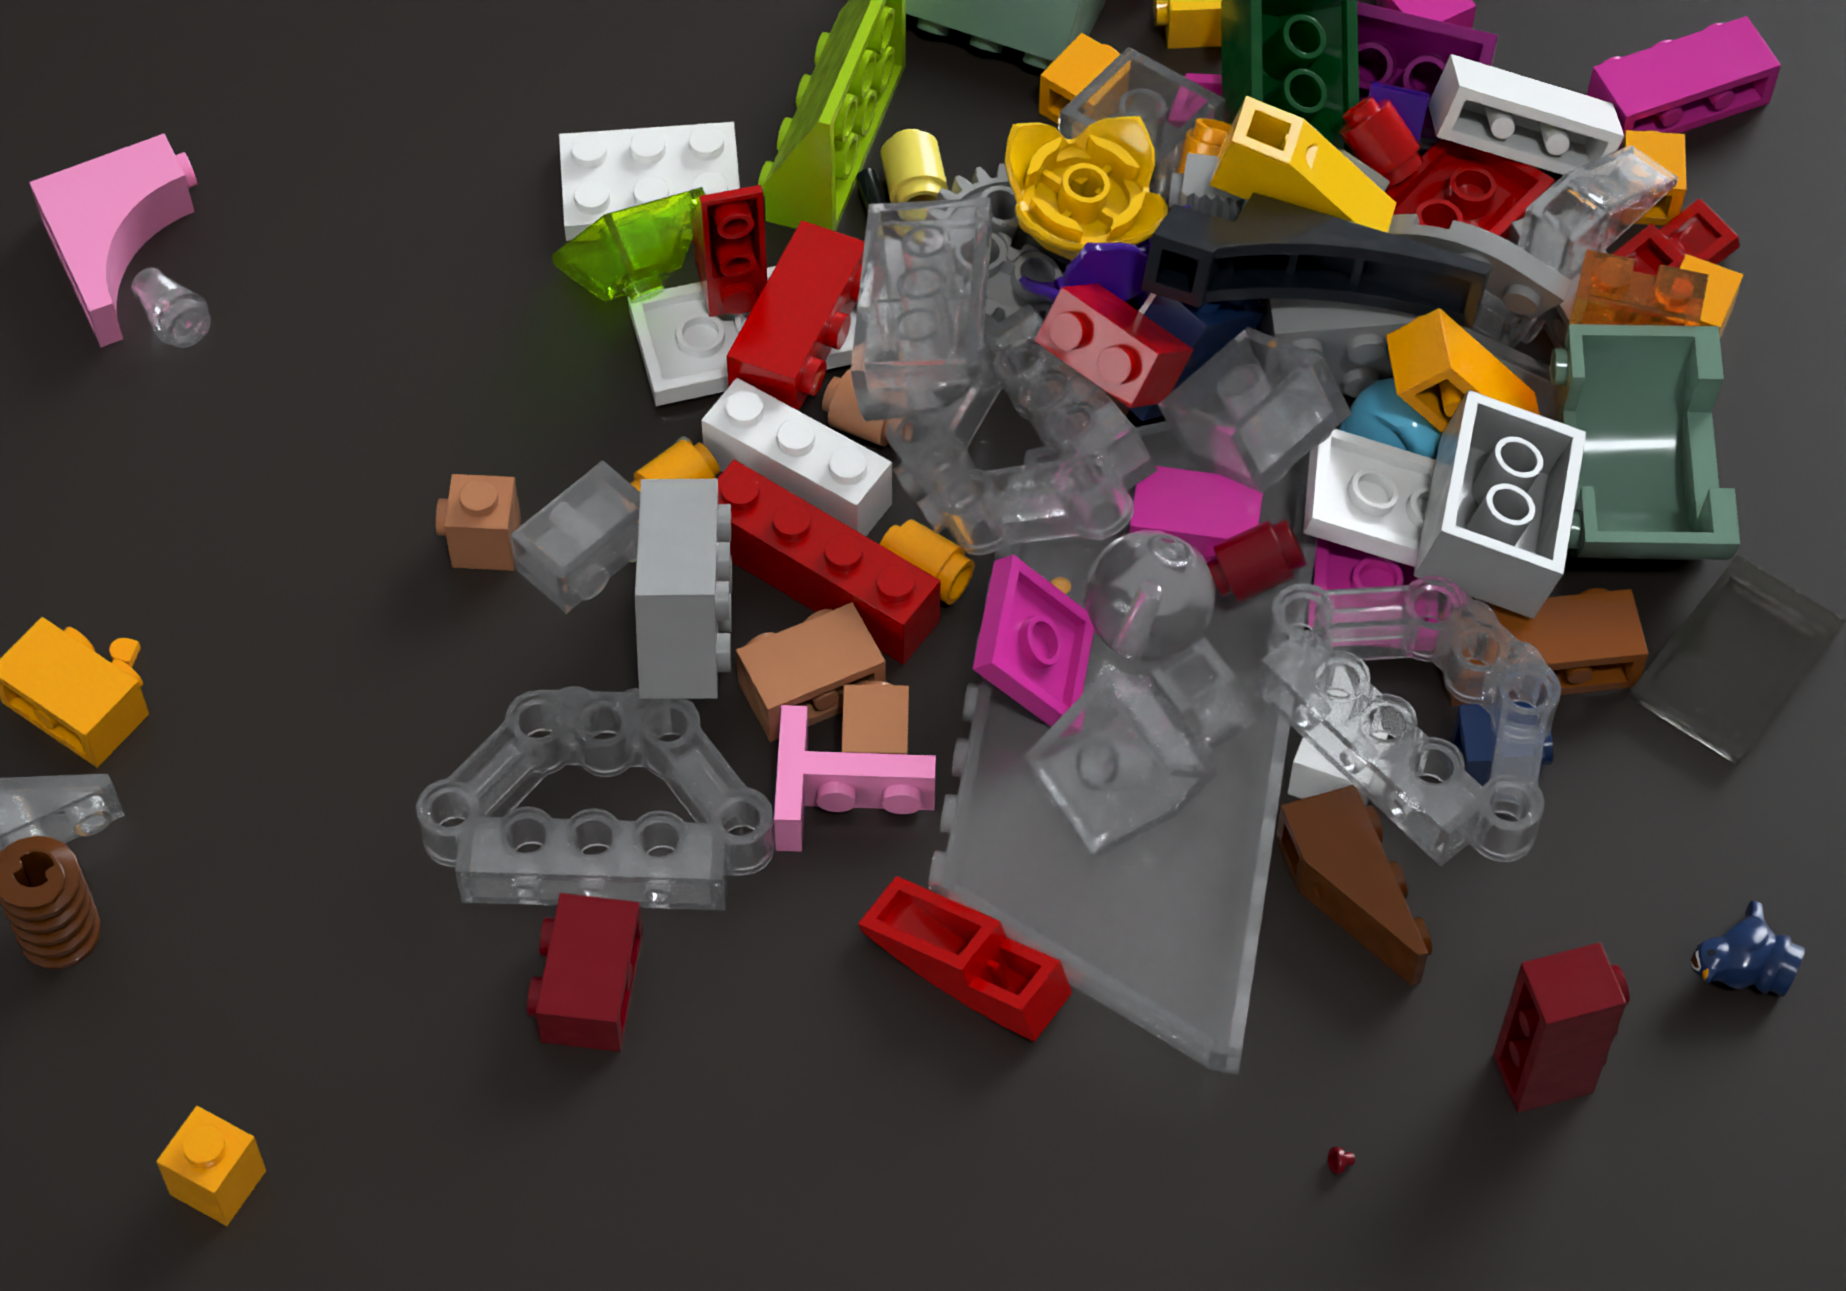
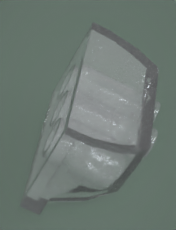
[851,197,993,422]

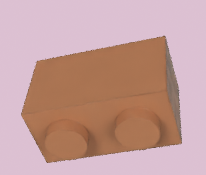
[736,602,886,742]

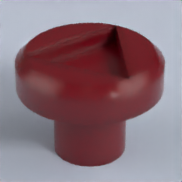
[1328,1146,1355,1174]

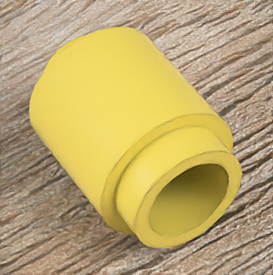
[880,129,948,220]

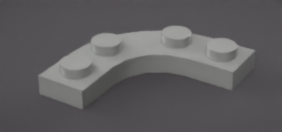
[1388,214,1572,319]

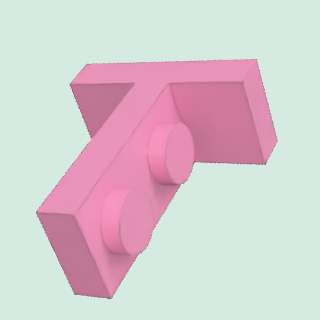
[774,705,936,852]

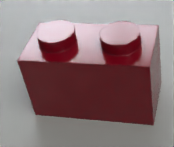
[527,893,643,1052]

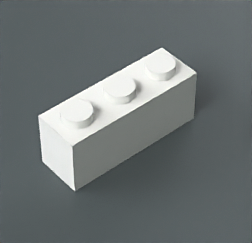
[1428,54,1624,186]
[701,378,892,536]

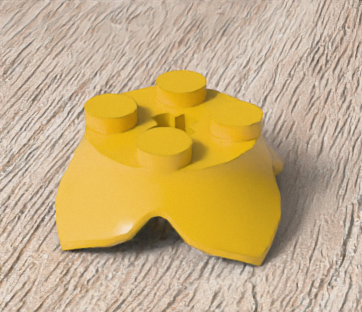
[1004,116,1168,261]

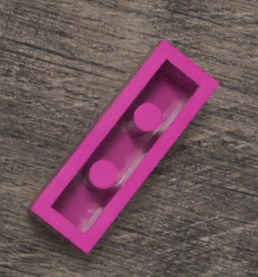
[1587,16,1781,154]

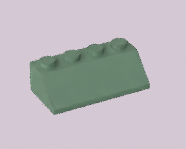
[906,0,1106,69]

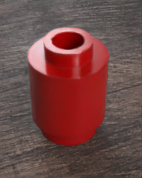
[1339,96,1424,189]

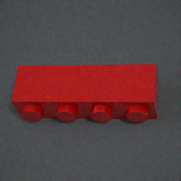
[717,459,941,665]

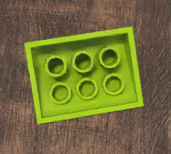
[758,0,906,231]

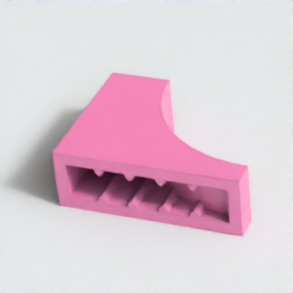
[29,133,198,347]

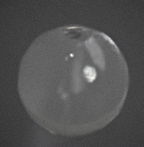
[1084,530,1216,662]

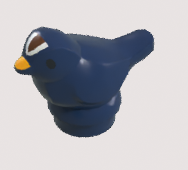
[1691,900,1805,997]

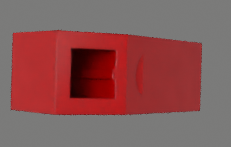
[692,185,767,317]

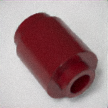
[1207,519,1307,603]

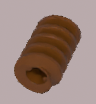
[0,836,101,969]

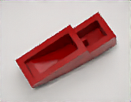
[858,876,1073,1042]

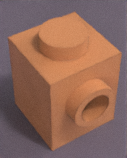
[436,474,521,571]

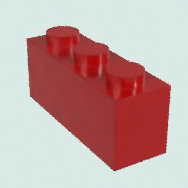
[726,220,875,411]

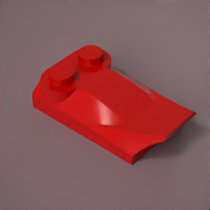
[1385,138,1555,239]

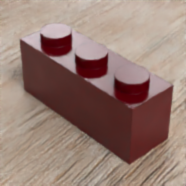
[1493,942,1630,1113]

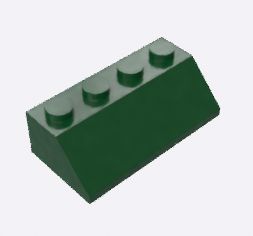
[1221,0,1359,157]

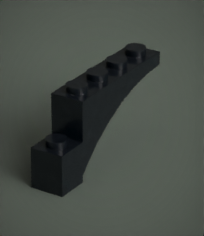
[1141,192,1492,329]

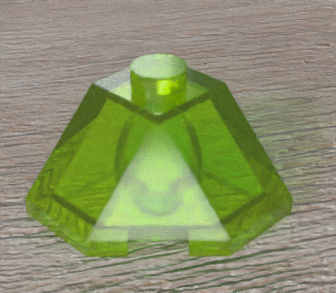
[551,187,705,303]

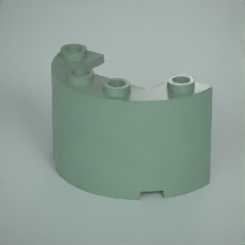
[1550,324,1740,560]

